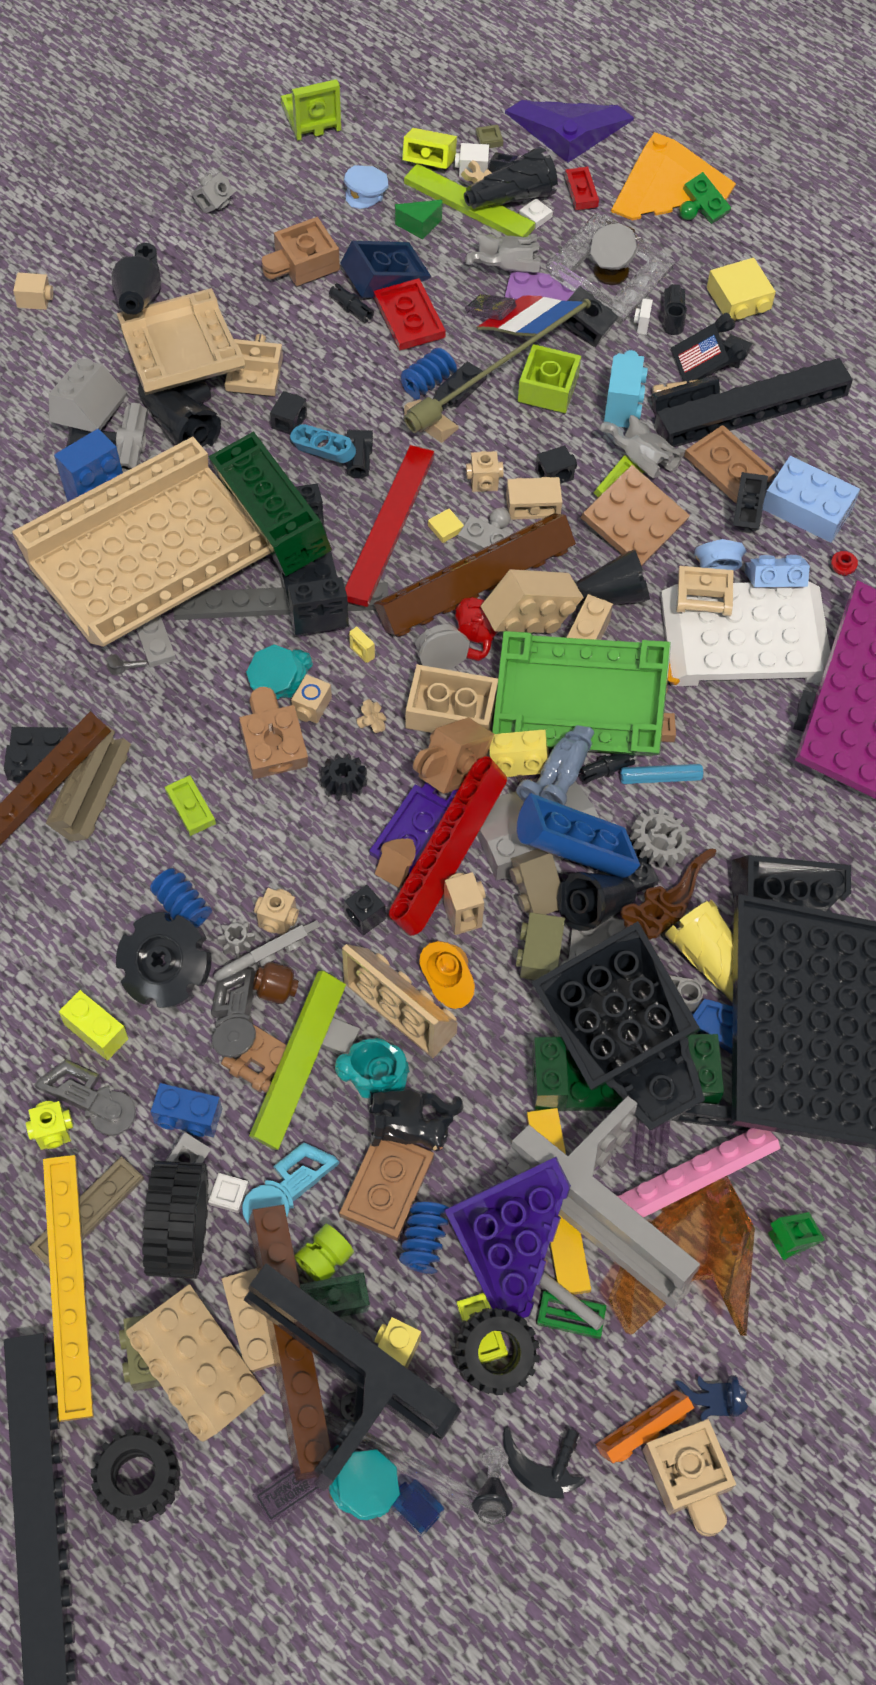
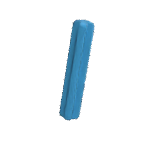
[620,764,704,784]

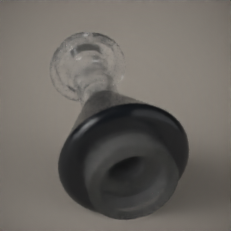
[472,1446,513,1525]

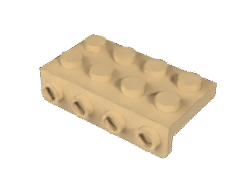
[126,1284,265,1442]

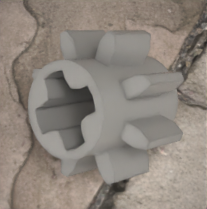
[217,919,255,958]

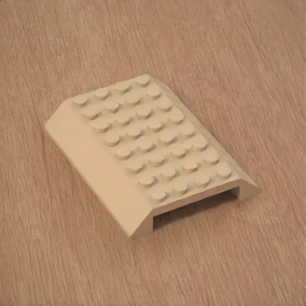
[12,437,271,647]

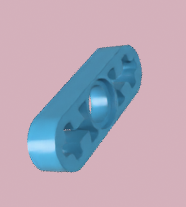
[290,424,356,463]

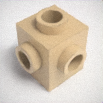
[466,451,504,492]
[254,888,299,935]

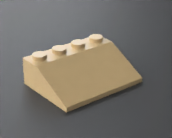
[342,944,458,1058]

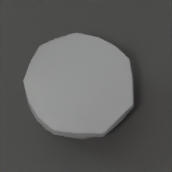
[590,223,637,270]
[415,624,470,670]

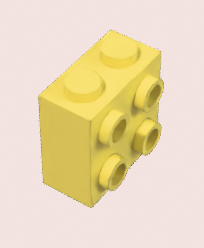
[707,258,776,320]

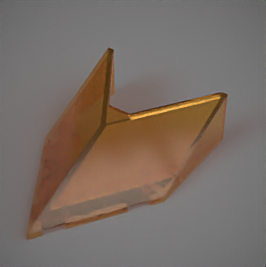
[608,1176,755,1336]

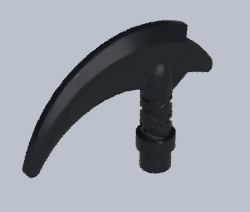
[503,1427,586,1499]

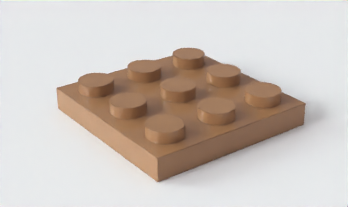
[581,465,690,566]

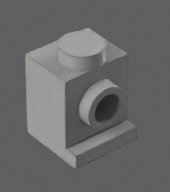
[165,1132,211,1163]

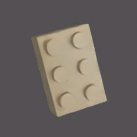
[481,569,584,633]
[406,664,498,733]

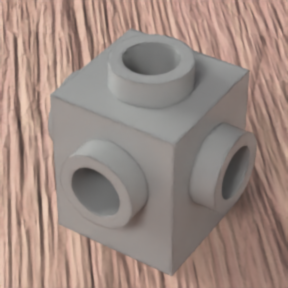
[191,172,235,213]

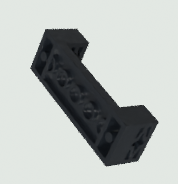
[280,483,349,635]

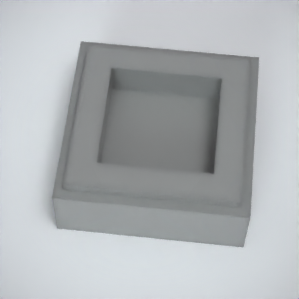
[321,1018,360,1055]

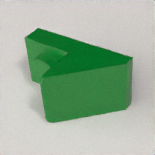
[768,1212,825,1260]

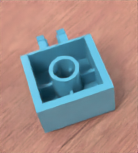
[604,350,648,428]

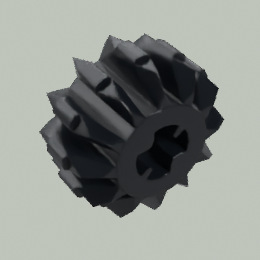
[320,753,367,802]

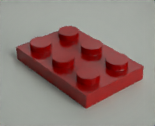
[374,278,446,351]

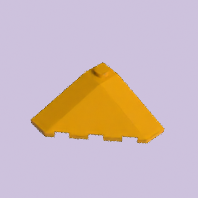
[611,132,736,220]

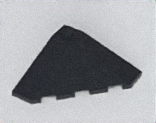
[732,855,851,913]

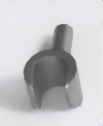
[106,654,146,676]

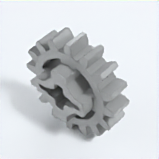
[629,809,693,868]

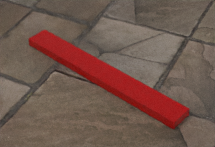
[345,445,434,607]

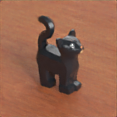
[368,1089,464,1152]

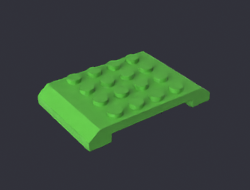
[492,631,671,756]

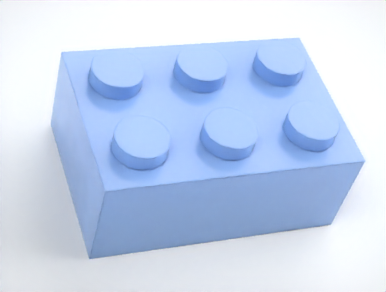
[763,456,860,542]

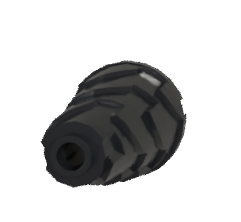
[464,147,558,209]
[138,382,221,447]

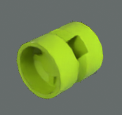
[294,1223,354,1286]

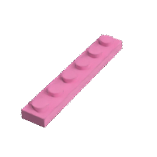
[617,1128,780,1218]

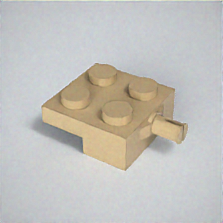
[225,334,283,396]

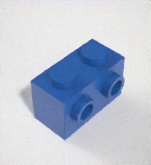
[151,1083,222,1138]

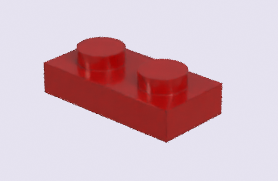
[565,166,599,210]

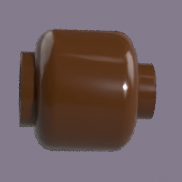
[252,962,299,1004]

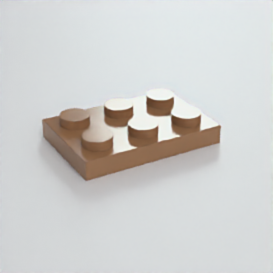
[684,425,776,503]
[339,1141,434,1241]

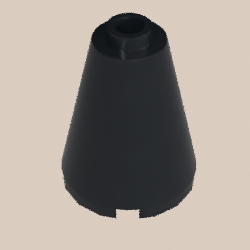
[111,255,161,315]
[577,550,650,604]
[557,872,636,931]

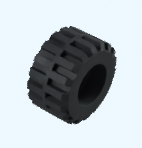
[452,1308,540,1395]
[91,1429,181,1523]

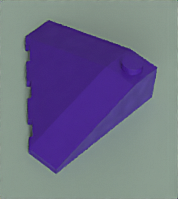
[505,100,634,163]
[445,1157,571,1318]

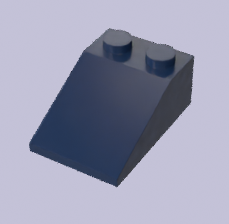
[340,240,431,298]

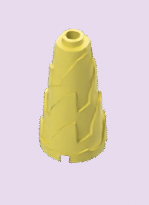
[665,900,733,1003]

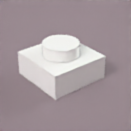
[519,199,553,229]
[634,298,652,335]

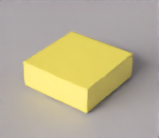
[428,508,464,543]
[349,626,375,663]

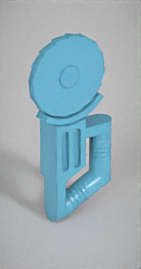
[242,1142,339,1224]

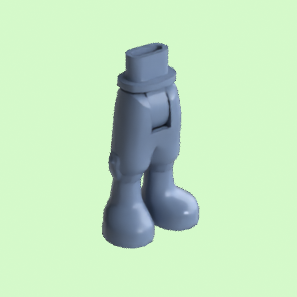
[516,725,594,805]

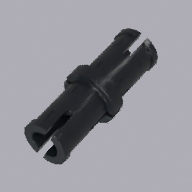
[329,283,374,323]
[579,754,635,784]

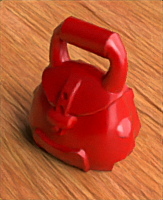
[455,597,501,661]

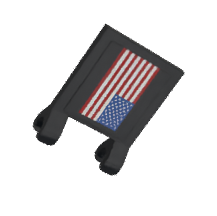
[671,313,747,383]

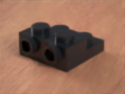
[4,727,69,783]

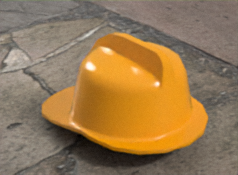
[420,941,475,1009]

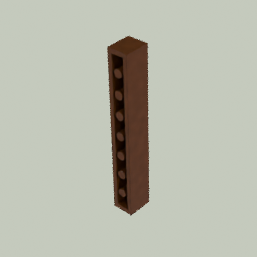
[374,513,576,636]
[249,1204,331,1481]

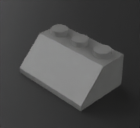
[49,359,127,432]

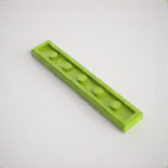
[404,164,535,237]
[249,971,346,1150]

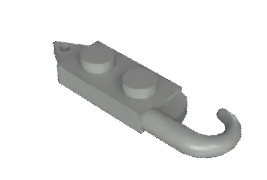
[213,920,320,981]

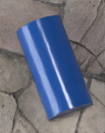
[517,793,640,878]

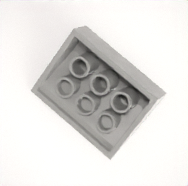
[477,781,599,881]

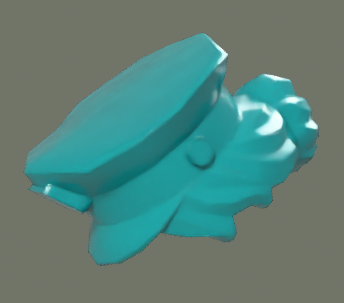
[246,644,313,699]
[335,1038,410,1099]
[329,1445,400,1520]

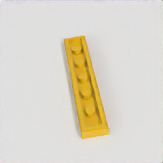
[526,1108,591,1295]

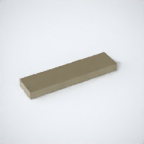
[29,1156,144,1269]

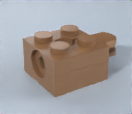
[262,217,340,286]
[239,687,308,779]
[413,717,494,794]

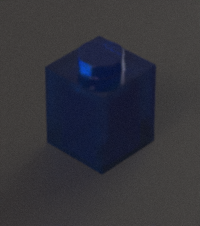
[392,1479,445,1539]

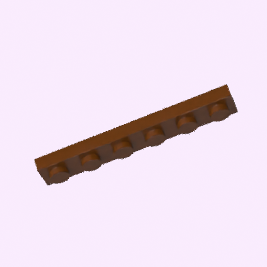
[0,711,111,845]

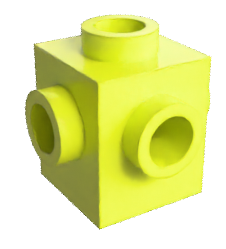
[26,1101,74,1150]

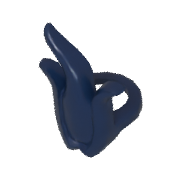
[675,1375,748,1422]

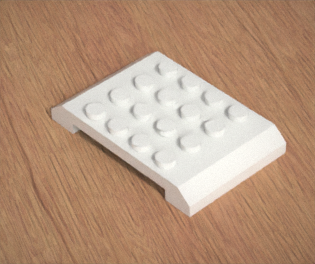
[660,581,831,686]

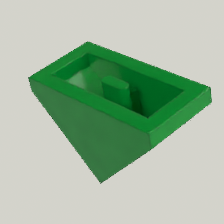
[395,199,443,240]

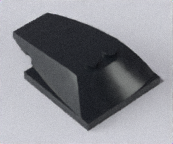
[532,921,705,1130]

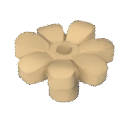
[357,699,387,733]

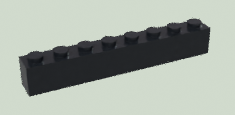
[654,358,853,448]

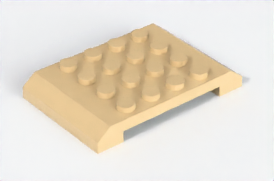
[117,288,245,395]

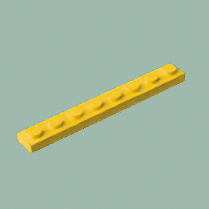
[43,1155,94,1422]

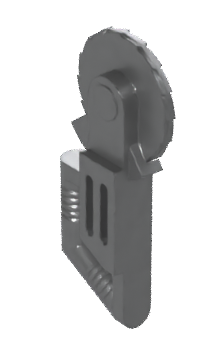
[211,968,256,1058]
[35,1060,136,1136]

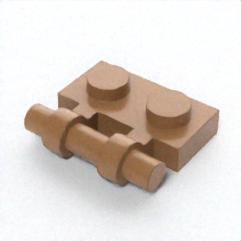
[221,1025,287,1093]

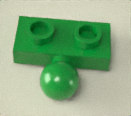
[679,172,731,224]

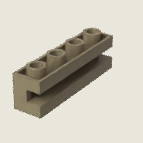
[45,725,131,842]

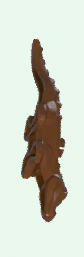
[614,848,716,940]

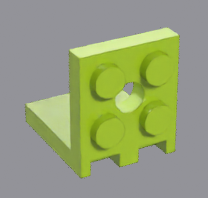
[280,79,341,141]

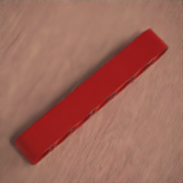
[389,756,507,936]

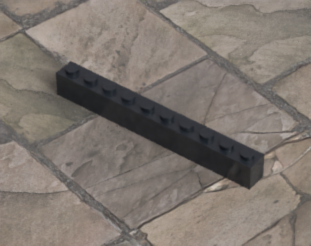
[4,1333,78,1685]

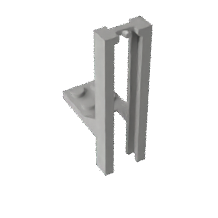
[507,1096,700,1310]

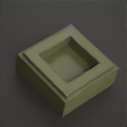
[475,125,503,148]

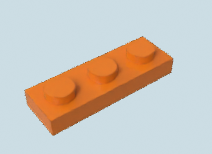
[595,1390,694,1464]

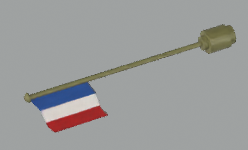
[403,295,591,433]

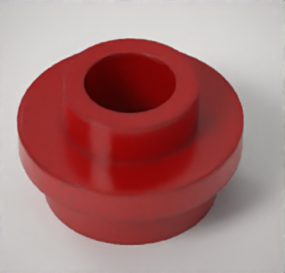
[831,551,858,576]

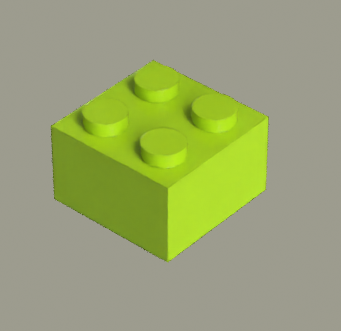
[518,344,581,413]

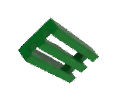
[537,1291,607,1339]

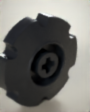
[116,912,212,1008]

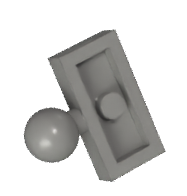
[458,508,511,550]

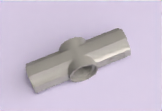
[116,403,148,473]

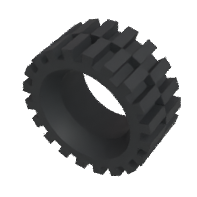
[142,1161,209,1279]

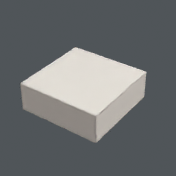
[208,1173,249,1213]

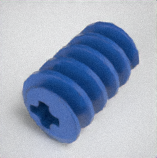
[401,347,457,400]
[150,868,213,926]
[399,1202,449,1274]

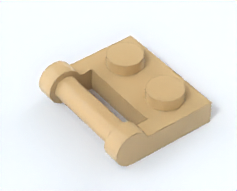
[676,566,734,616]

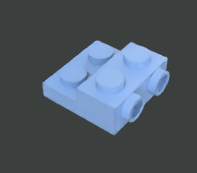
[745,555,810,587]

